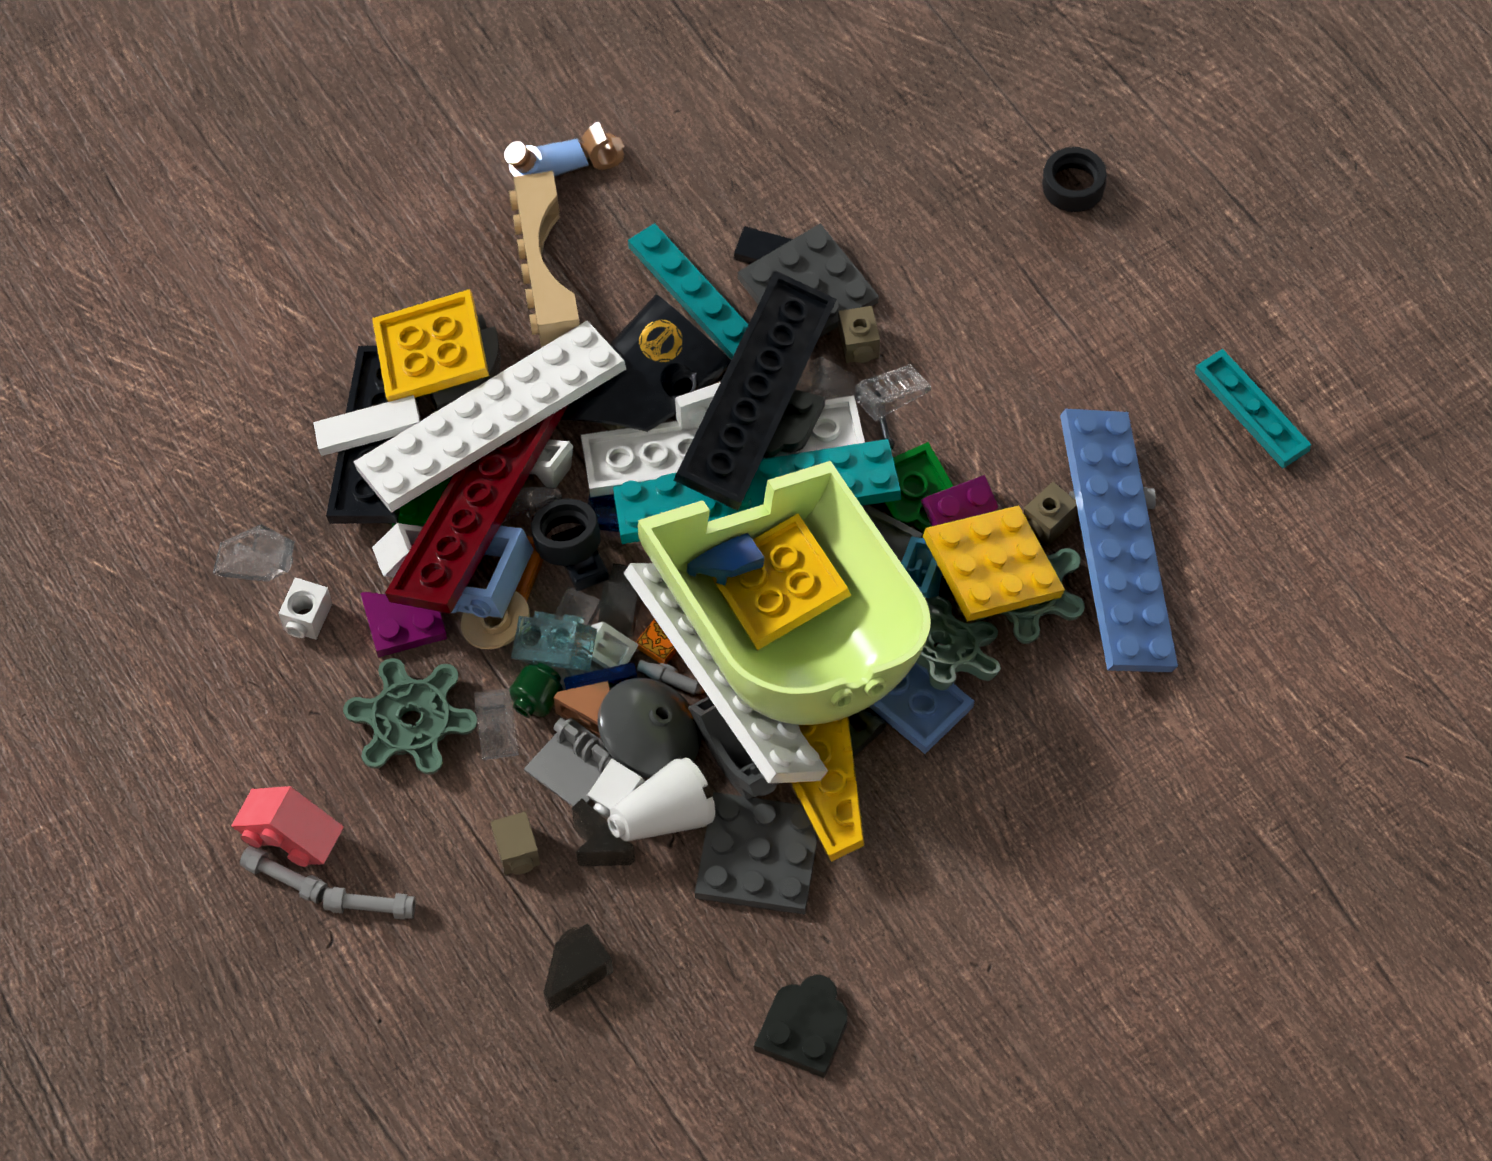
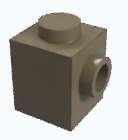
[838,306,880,363]
[1023,482,1078,546]

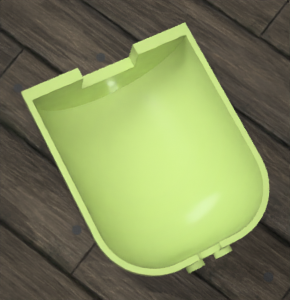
[638,461,931,725]

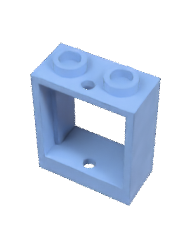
[452,526,534,618]

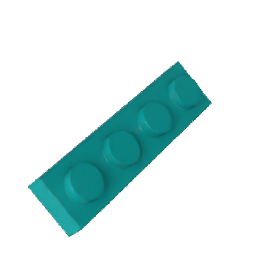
[1195,349,1311,469]

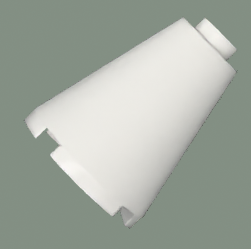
[608,757,715,842]

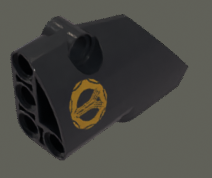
[560,294,731,432]

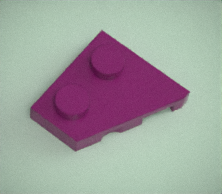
[360,592,447,658]

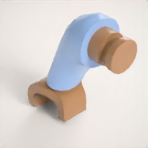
[504,122,624,177]

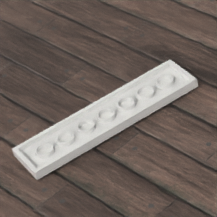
[353,320,626,512]
[581,395,865,497]
[624,563,828,784]

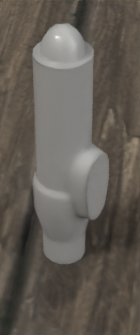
[637,660,704,695]

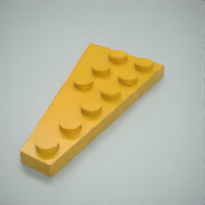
[790,717,865,862]

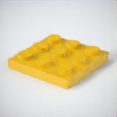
[372,289,489,402]
[923,505,1065,622]
[710,513,851,651]

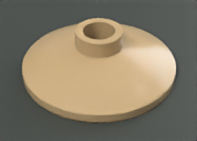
[461,591,530,649]

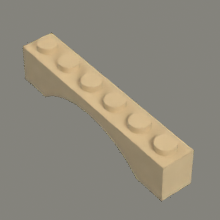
[509,171,580,348]

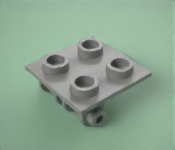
[524,718,616,812]

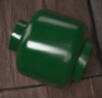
[509,663,563,718]

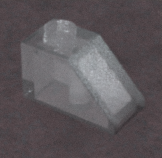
[213,524,295,582]

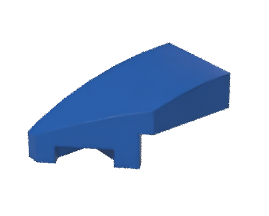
[687,533,765,585]

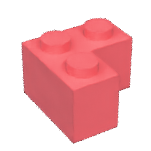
[231,786,344,867]

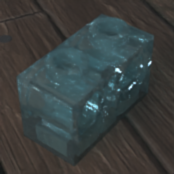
[511,612,597,671]

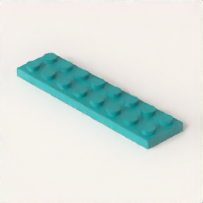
[613,439,901,544]

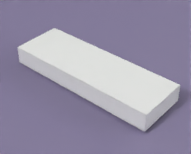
[313,395,421,456]

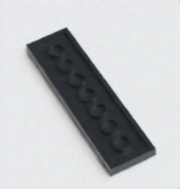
[673,270,837,511]

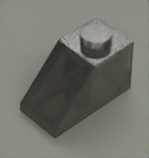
[543,923,614,1012]

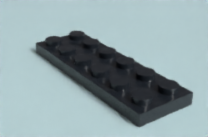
[326,346,420,524]

